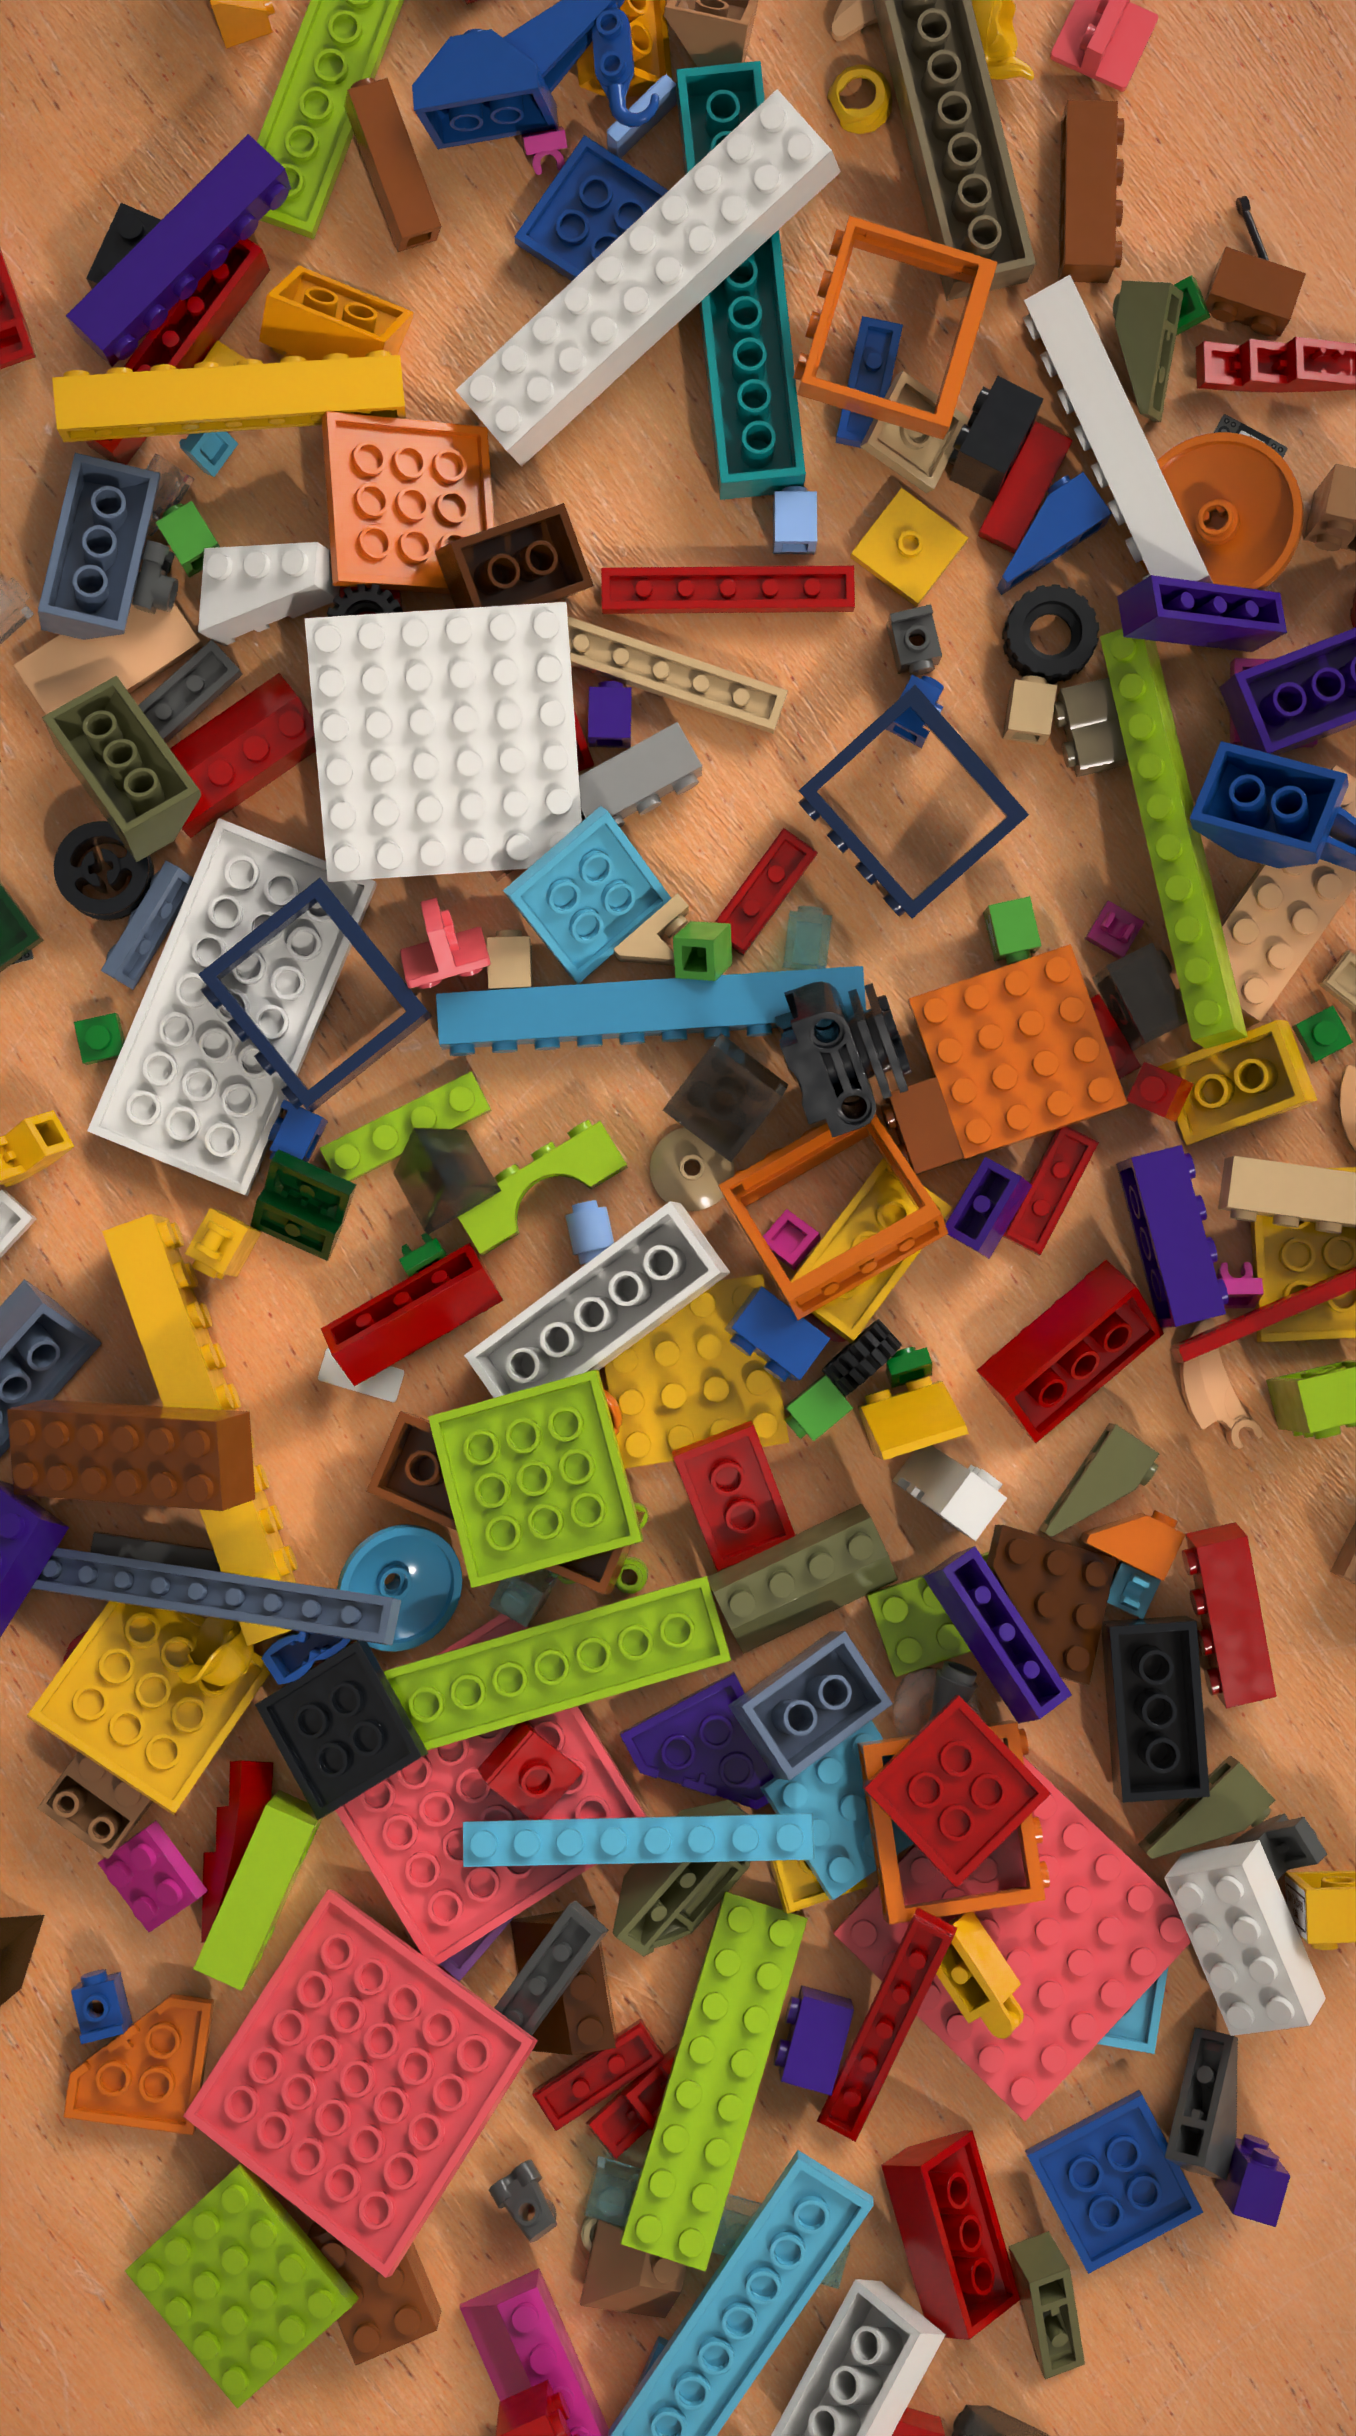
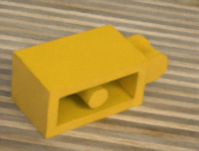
[184,1208,262,1280]
[936,1912,1024,2039]

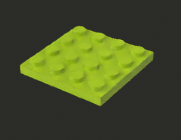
[428,1370,644,1588]
[125,2163,359,2408]

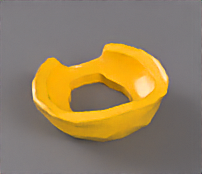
[827,64,893,134]

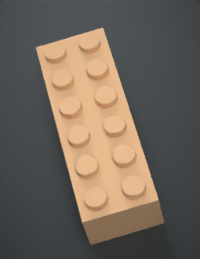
[1221,765,1356,1028]

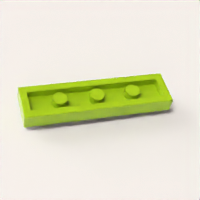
[320,1071,492,1182]

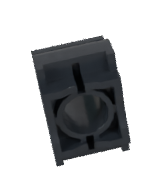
[775,981,912,1138]

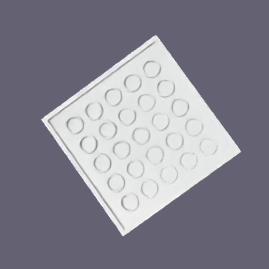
[304,602,582,882]

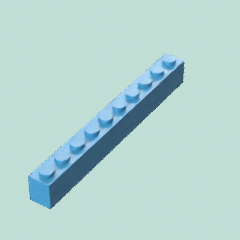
[436,966,866,1056]

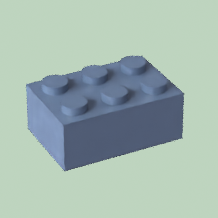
[728,1631,893,1780]

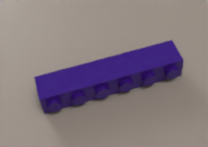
[66,134,291,367]

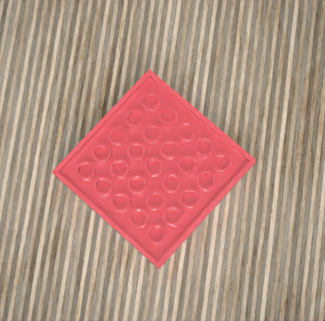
[335,1604,647,1966]
[833,1756,1191,2121]
[183,1889,538,2278]

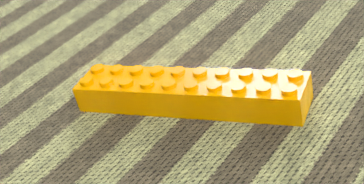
[102,1214,298,1646]

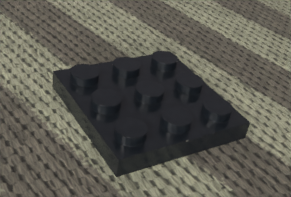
[255,1640,428,1820]

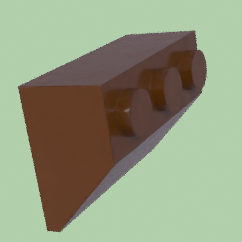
[510,1905,617,2055]

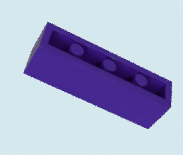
[1117,575,1287,652]
[923,1546,1072,1724]

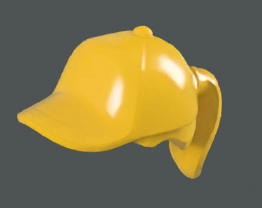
[971,0,1034,81]
[178,1617,254,1686]

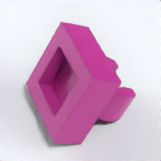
[521,126,568,175]
[1085,900,1144,960]
[1217,1262,1264,1309]

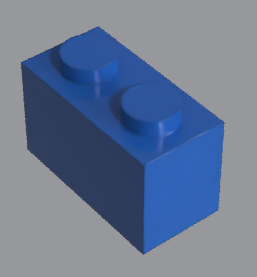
[724,1286,831,1382]

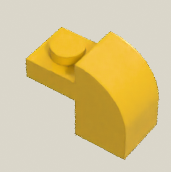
[0,1110,75,1188]

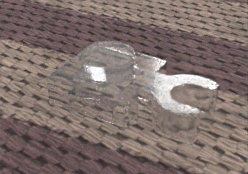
[146,453,194,536]

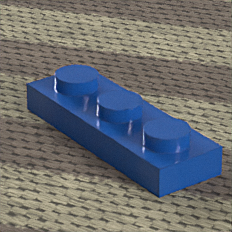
[835,316,903,448]

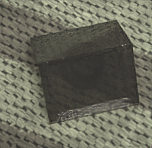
[393,1128,501,1235]

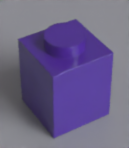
[588,681,632,748]

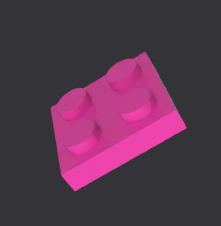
[98,1820,208,1933]

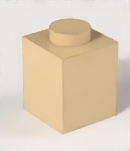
[1003,676,1057,745]
[487,930,533,990]

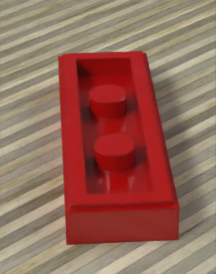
[977,421,1073,554]
[714,828,818,956]
[1003,1126,1099,1256]
[532,2019,664,2131]

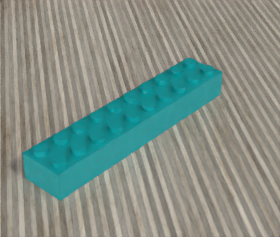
[676,61,806,500]

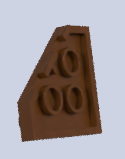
[987,1525,1117,1685]

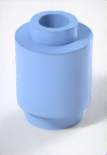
[565,1200,614,1265]

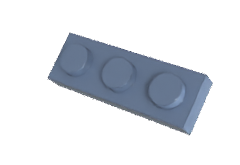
[101,861,193,990]

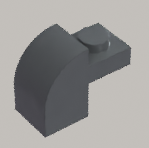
[1230,1814,1327,1880]

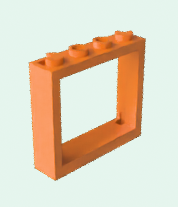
[793,215,998,440]
[718,1113,948,1320]
[857,1720,1050,1925]

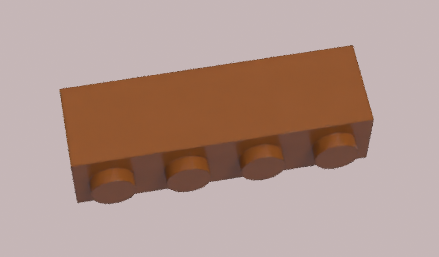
[1058,100,1124,283]

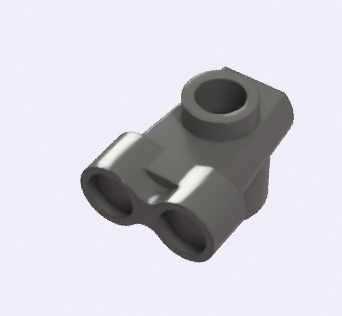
[132,540,178,614]
[489,2160,557,2243]

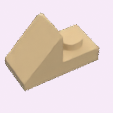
[614,893,689,966]

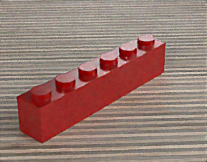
[86,238,270,465]

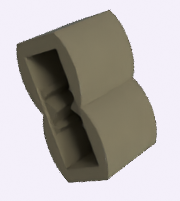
[1053,678,1128,777]

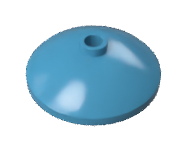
[337,1524,462,1652]

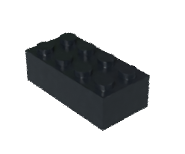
[1101,1616,1210,1803]

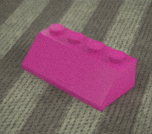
[460,2268,609,2436]

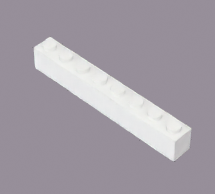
[1023,275,1213,583]

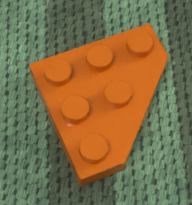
[63,1994,215,2135]

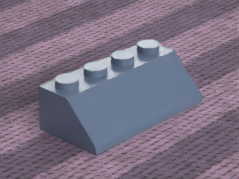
[38,453,160,640]
[0,1279,102,1457]

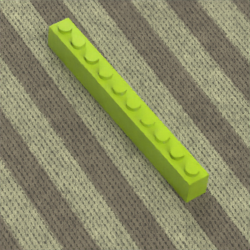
[1100,628,1248,1049]

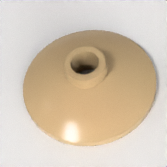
[650,1126,734,1211]

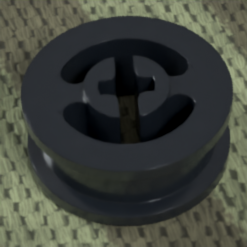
[54,821,154,921]

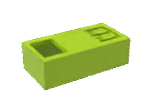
[193,1790,323,1991]

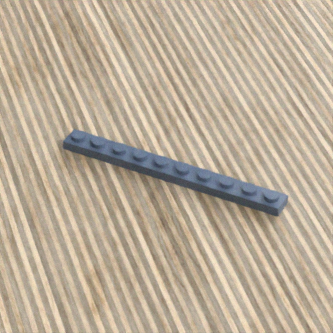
[31,1548,401,1646]

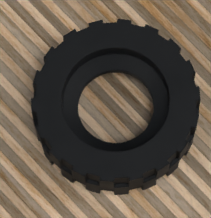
[1002,584,1099,684]

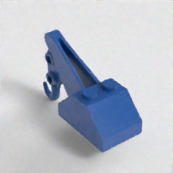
[412,0,659,149]
[1189,741,1356,872]

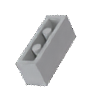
[579,722,702,827]

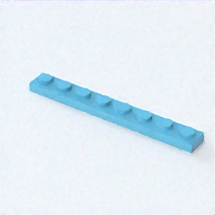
[463,1813,815,1867]

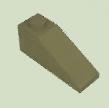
[1113,280,1184,422]
[1039,1423,1159,1537]
[1138,1756,1276,1859]
[1009,2231,1085,2379]

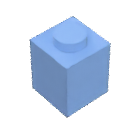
[773,486,817,554]

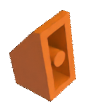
[1079,1510,1186,1581]

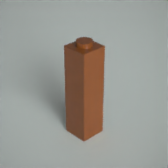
[344,78,441,252]

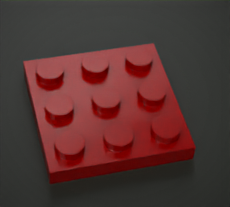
[862,1695,1051,1888]

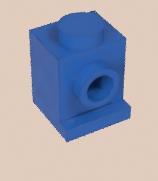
[886,674,944,749]
[268,1100,328,1163]
[71,1969,133,2044]

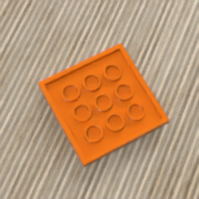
[321,411,494,594]
[908,944,1128,1161]

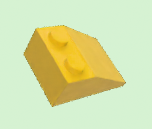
[1157,1020,1317,1146]
[858,1376,969,1460]

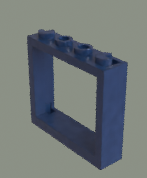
[798,685,1029,919]
[198,878,432,1112]

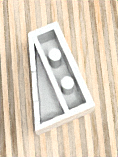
[198,542,340,646]
[892,1445,1007,1541]

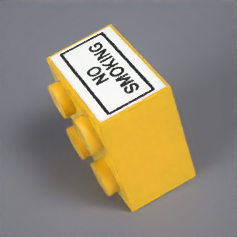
[1285,1871,1356,1950]

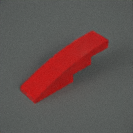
[1195,337,1356,393]
[201,1760,273,1943]
[586,2043,679,2159]

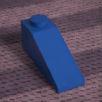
[997,472,1112,595]

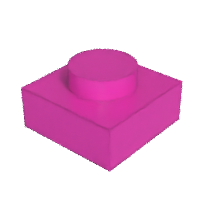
[763,1209,821,1270]

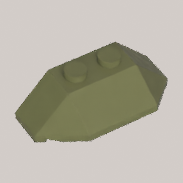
[613,1800,751,1957]

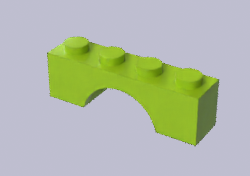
[453,1120,628,1255]

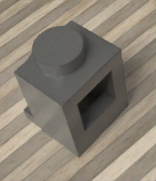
[886,604,942,676]

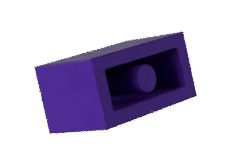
[945,1157,1032,1259]
[774,1985,854,2095]
[1214,2134,1290,2227]

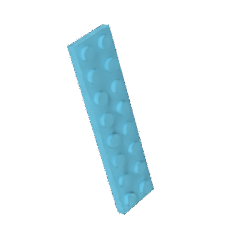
[608,2150,874,2436]

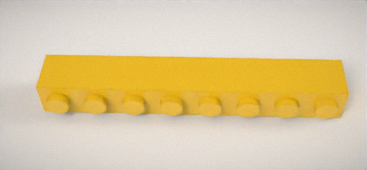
[52,350,406,442]

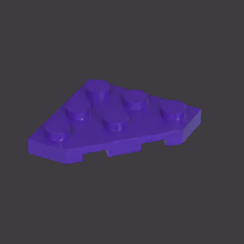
[620,1672,775,1809]

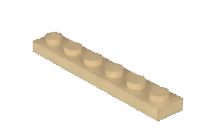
[567,616,788,734]

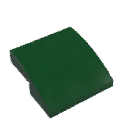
[251,1149,357,1261]

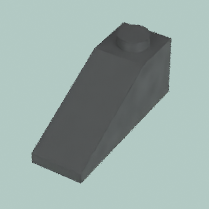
[1165,2028,1238,2181]

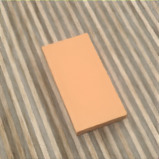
[13,597,203,714]

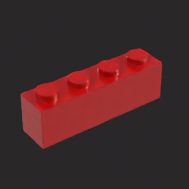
[321,1243,503,1387]
[1182,1522,1277,1709]

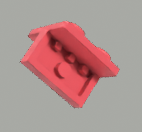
[1050,0,1158,92]
[400,897,491,989]

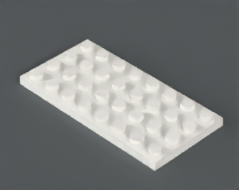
[87,818,377,1196]

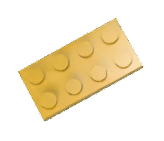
[790,1158,953,1343]

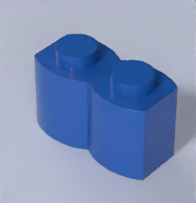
[262,1631,352,1685]

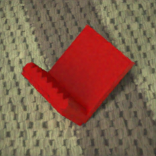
[478,1721,583,1820]

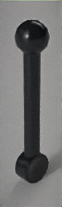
[1236,196,1269,261]

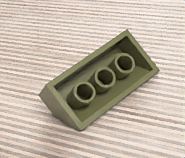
[42,676,201,862]
[707,1504,898,1654]

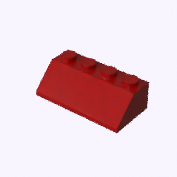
[170,673,316,838]
[976,1260,1164,1443]
[881,2130,1020,2340]

